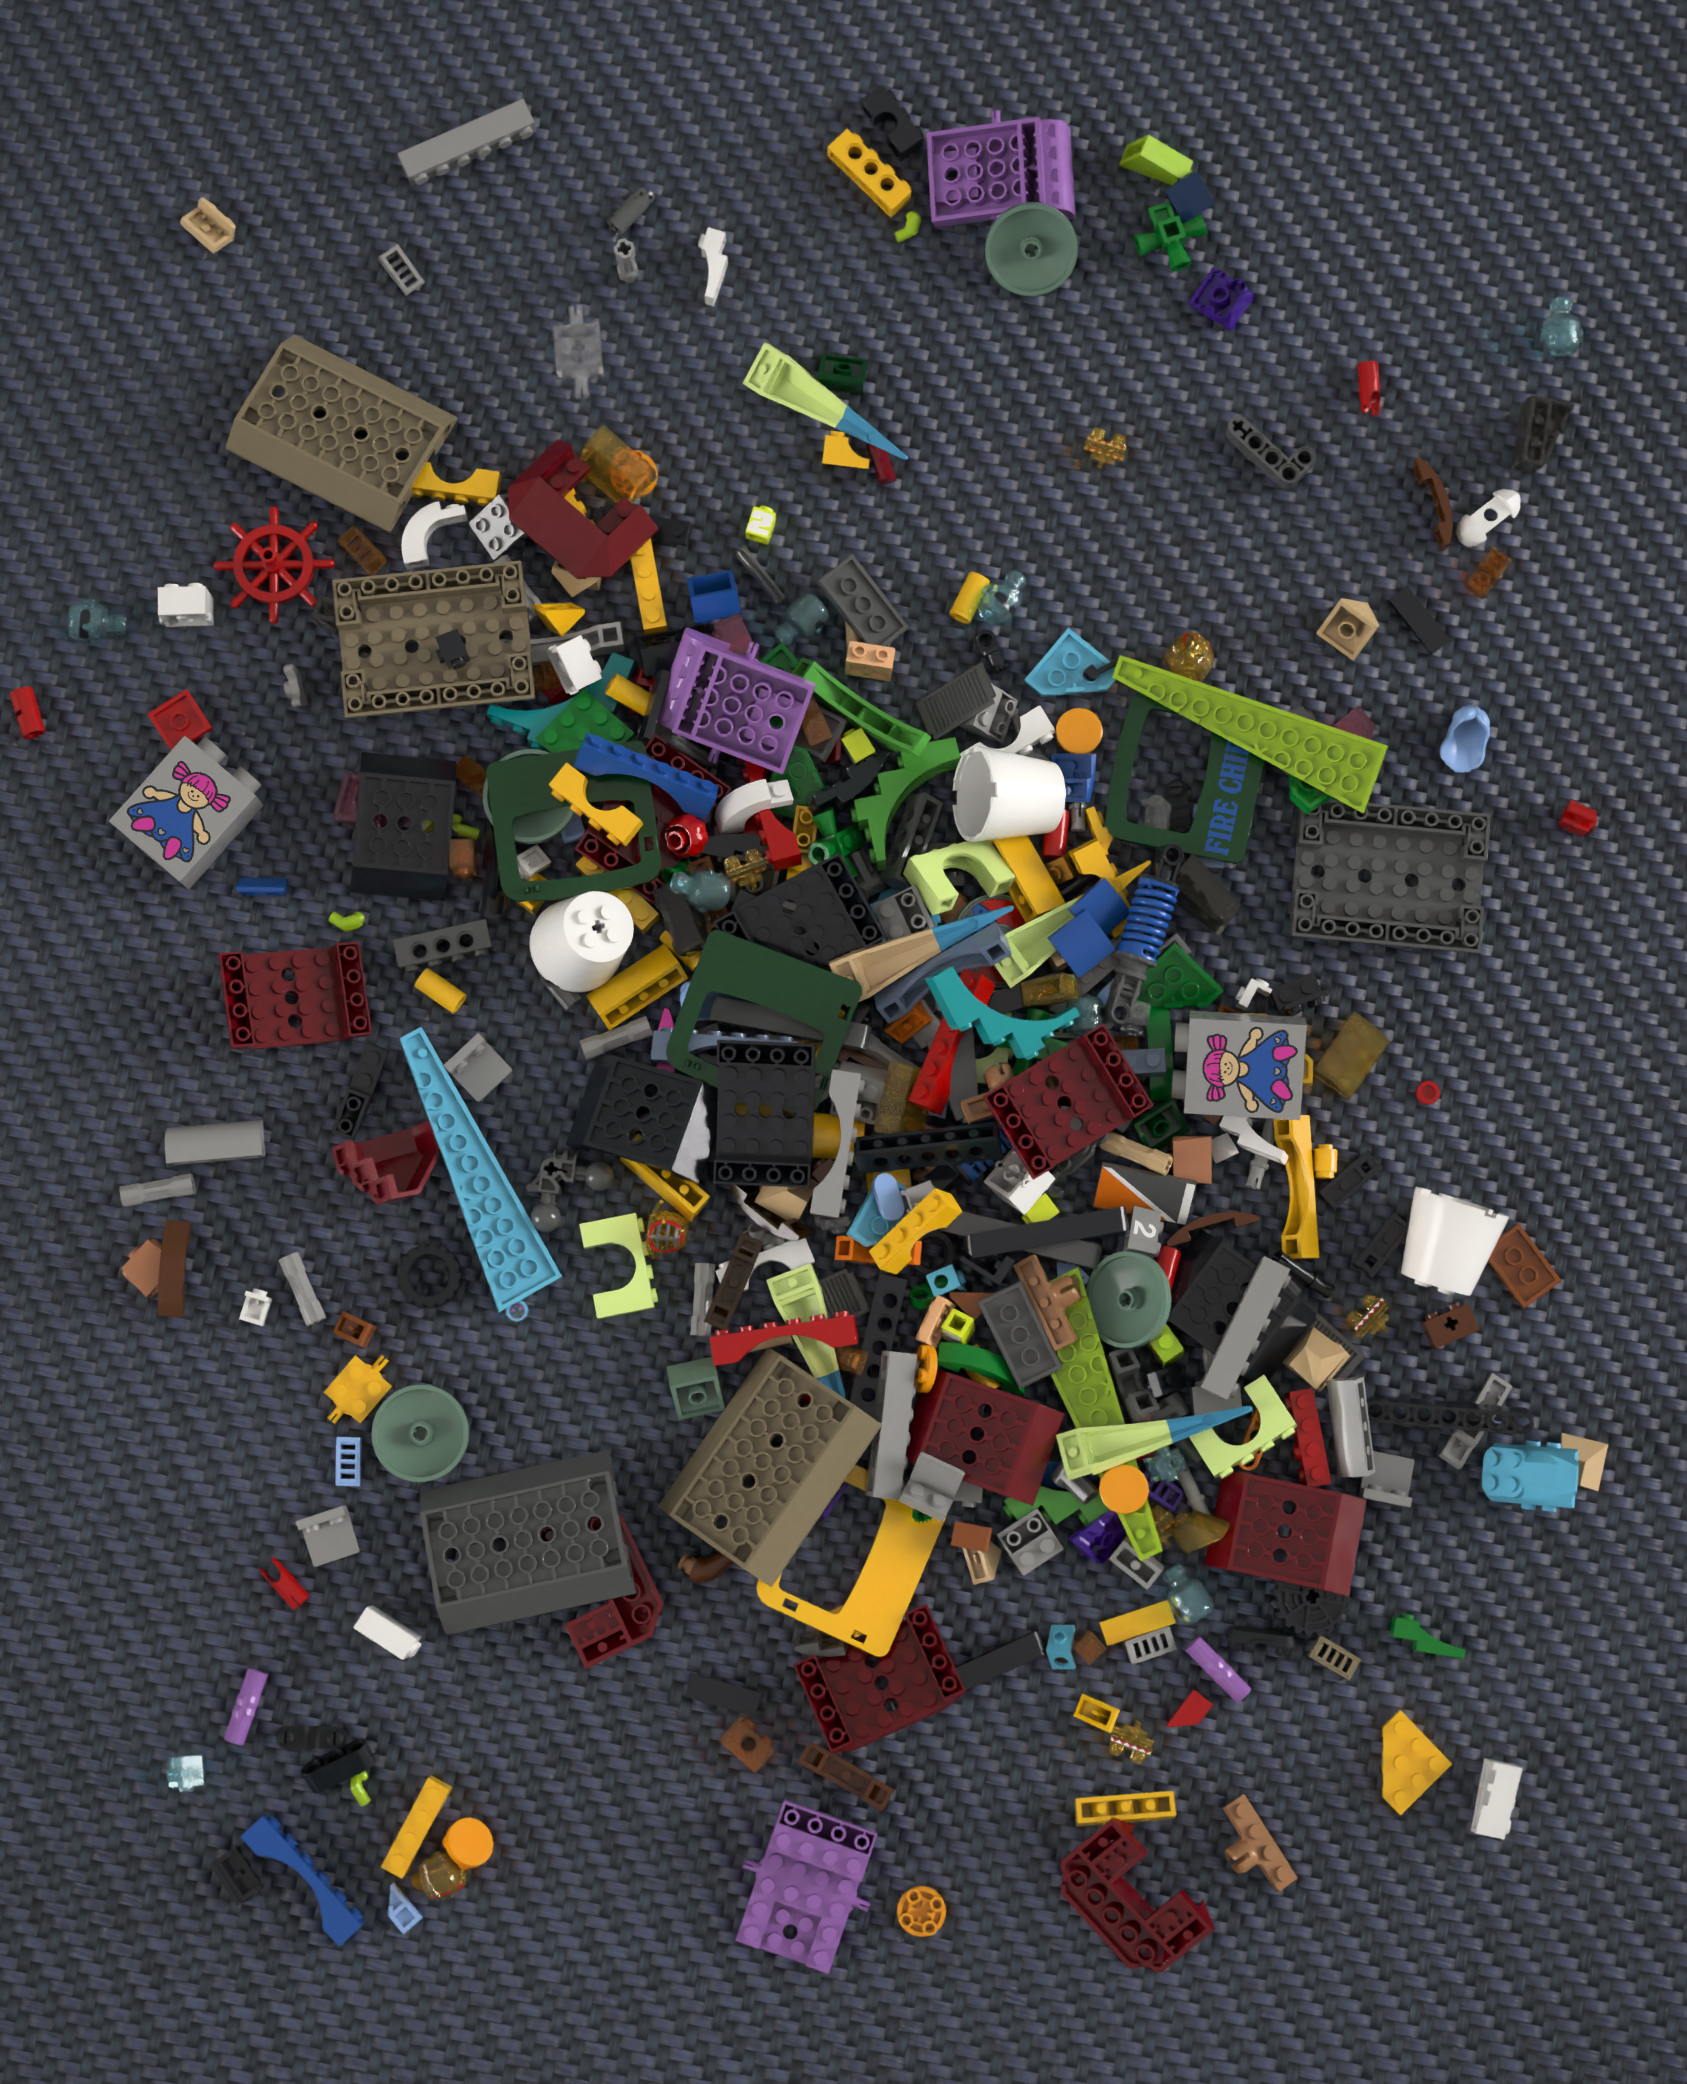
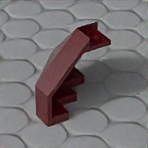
[332,1120,441,1205]

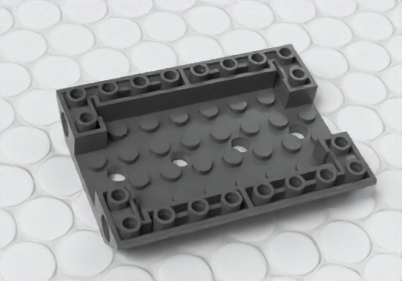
[1290,799,1491,954]
[420,1450,636,1635]

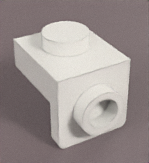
[1235,978,1272,1011]
[239,1288,272,1326]

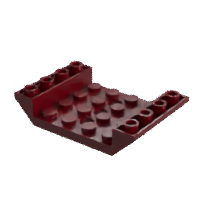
[574,734,732,904]
[218,941,372,1050]
[983,1023,1154,1180]
[906,1369,1065,1506]
[1204,1472,1367,1596]
[793,1604,966,1754]

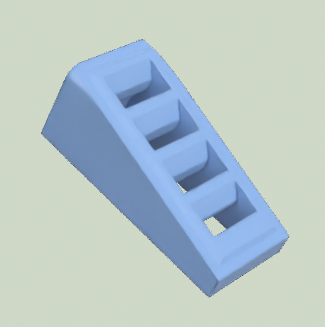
[336,1437,363,1486]

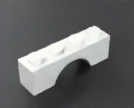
[960,705,1055,757]
[715,1238,815,1292]

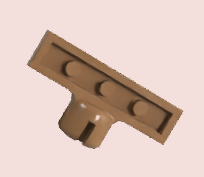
[960,1063,1055,1125]
[1013,1254,1082,1351]
[1223,1794,1297,1892]

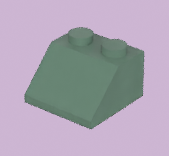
[667,1357,725,1420]

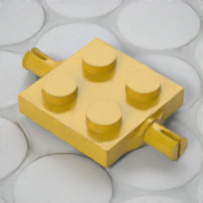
[323,1355,392,1424]

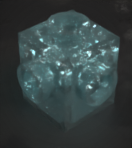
[1143,1445,1186,1483]
[167,1755,204,1792]

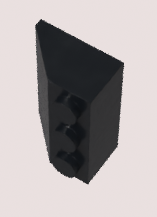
[635,625,710,678]

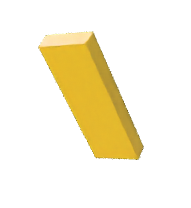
[1099,1599,1176,1646]

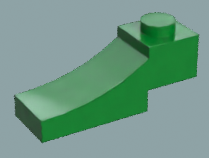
[1389,1613,1466,1659]

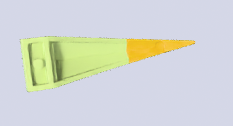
[994,861,1151,989]

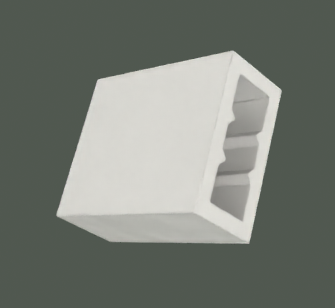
[353,1605,422,1660]

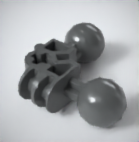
[526,1148,614,1232]

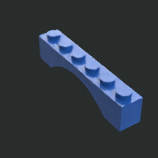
[573,733,719,820]
[241,1814,364,1947]

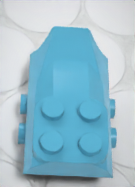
[1482,1441,1579,1512]

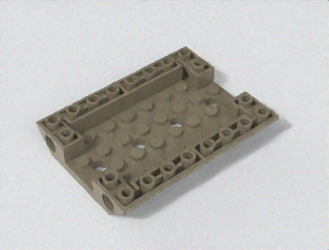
[225,335,458,533]
[332,561,535,719]
[658,1348,882,1587]

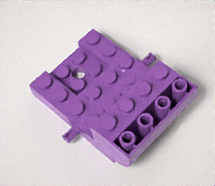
[927,110,1076,228]
[657,627,817,774]
[736,1799,877,1974]

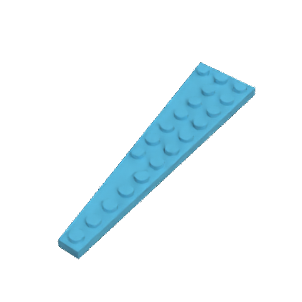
[400,1027,562,1312]

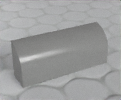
[165,1120,266,1166]
[1326,1377,1375,1477]

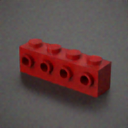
[1283,1388,1332,1487]

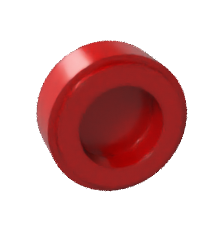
[1415,1081,1440,1105]

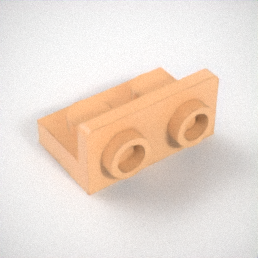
[845,641,895,682]
[915,1295,956,1348]

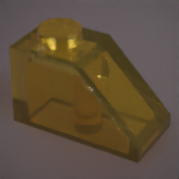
[1021,973,1079,1006]
[1169,1510,1230,1554]

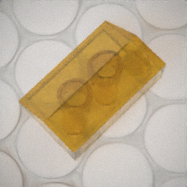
[579,425,657,504]
[1313,1012,1390,1100]
[873,1061,929,1134]

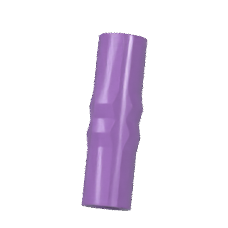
[1185,1636,1251,1703]
[224,1668,268,1745]

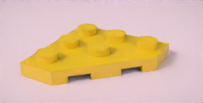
[1382,1710,1452,1816]

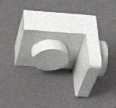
[517,844,551,881]

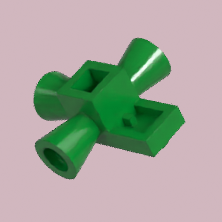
[1134,201,1207,272]
[808,809,864,877]
[992,1008,1069,1076]

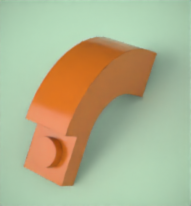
[835,1236,922,1266]

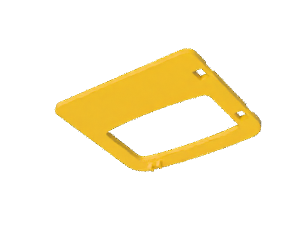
[756,1465,947,1657]

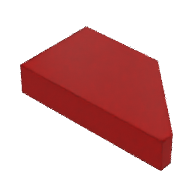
[1166,1689,1213,1728]

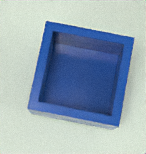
[686,570,741,624]

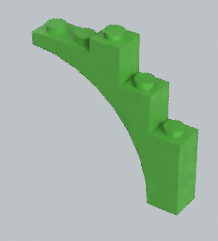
[791,657,931,757]
[850,737,960,871]
[1002,1486,1109,1526]

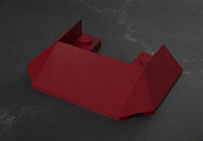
[508,440,659,579]
[541,1514,663,1669]
[1061,1817,1215,1972]

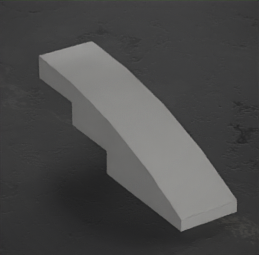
[1439,1373,1513,1470]

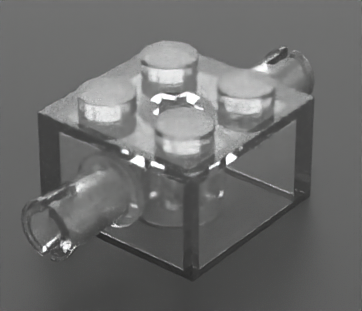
[553,305,604,399]

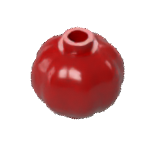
[665,814,709,858]

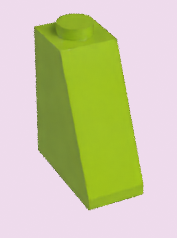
[1119,135,1193,185]

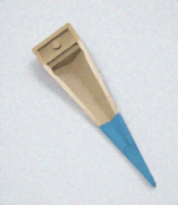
[828,906,1014,1007]

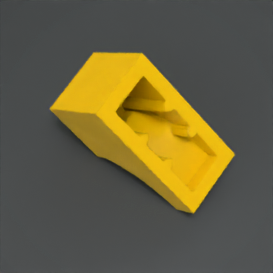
[822,431,870,469]

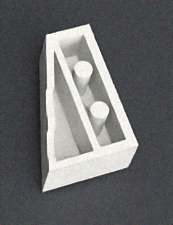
[1471,1758,1523,1839]

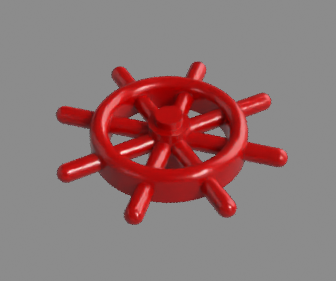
[213,506,335,624]

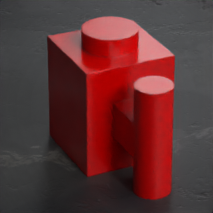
[1557,800,1598,837]

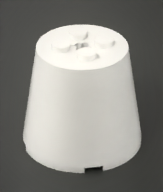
[953,746,1066,842]
[530,891,634,992]
[1401,1187,1509,1296]

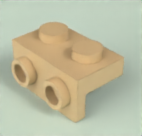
[180,197,236,254]

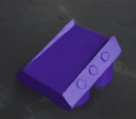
[1189,268,1254,330]
[1067,1509,1127,1564]

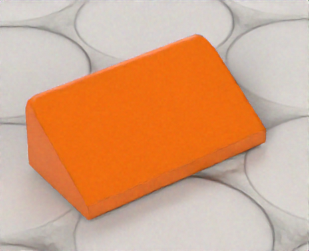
[884,1000,932,1044]

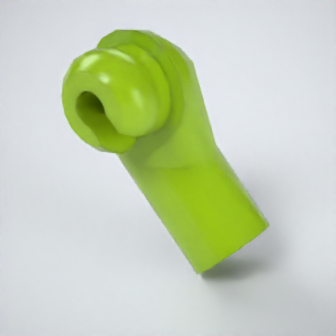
[894,211,921,243]
[452,814,479,840]
[328,911,365,932]
[350,1771,371,1807]

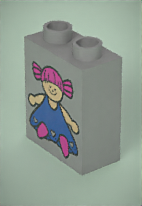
[109,736,264,890]
[1171,1011,1307,1120]

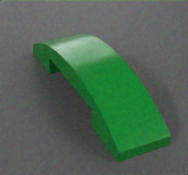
[1144,1007,1173,1102]
[937,1342,1025,1396]

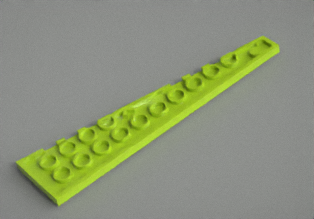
[1112,655,1388,814]
[1048,1267,1163,1561]

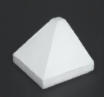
[1211,1133,1239,1164]

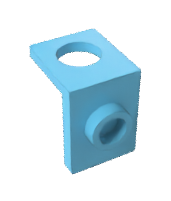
[926,1264,967,1297]
[1046,1625,1076,1669]

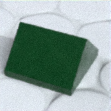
[817,353,868,395]
[1129,1098,1189,1150]

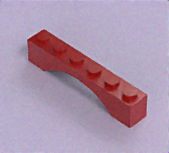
[738,758,802,871]
[908,969,996,1116]
[709,1311,859,1366]

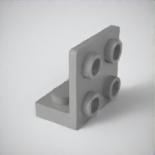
[469,494,528,560]
[443,1033,512,1102]
[1358,1451,1414,1507]
[899,1452,965,1522]
[296,1506,360,1567]

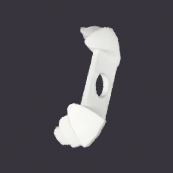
[1456,489,1520,547]

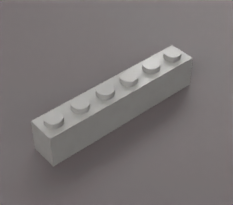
[397,99,537,186]
[1199,1256,1291,1400]
[865,1350,919,1500]

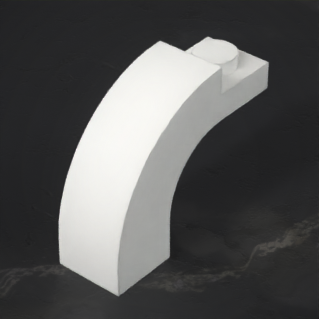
[402,501,468,570]
[715,779,794,835]

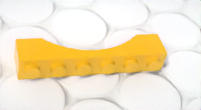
[1273,1115,1319,1260]

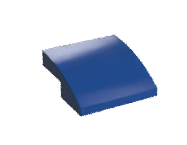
[1051,753,1096,802]
[1068,878,1130,936]
[1047,909,1116,979]

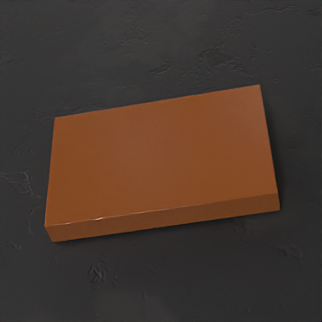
[1488,1223,1562,1309]

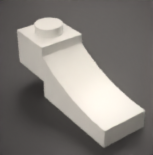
[698,227,728,306]
[1219,1116,1289,1165]

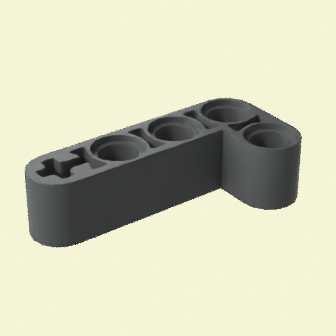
[1225,416,1316,490]

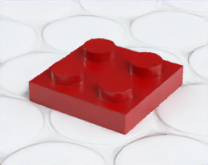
[147,689,213,750]

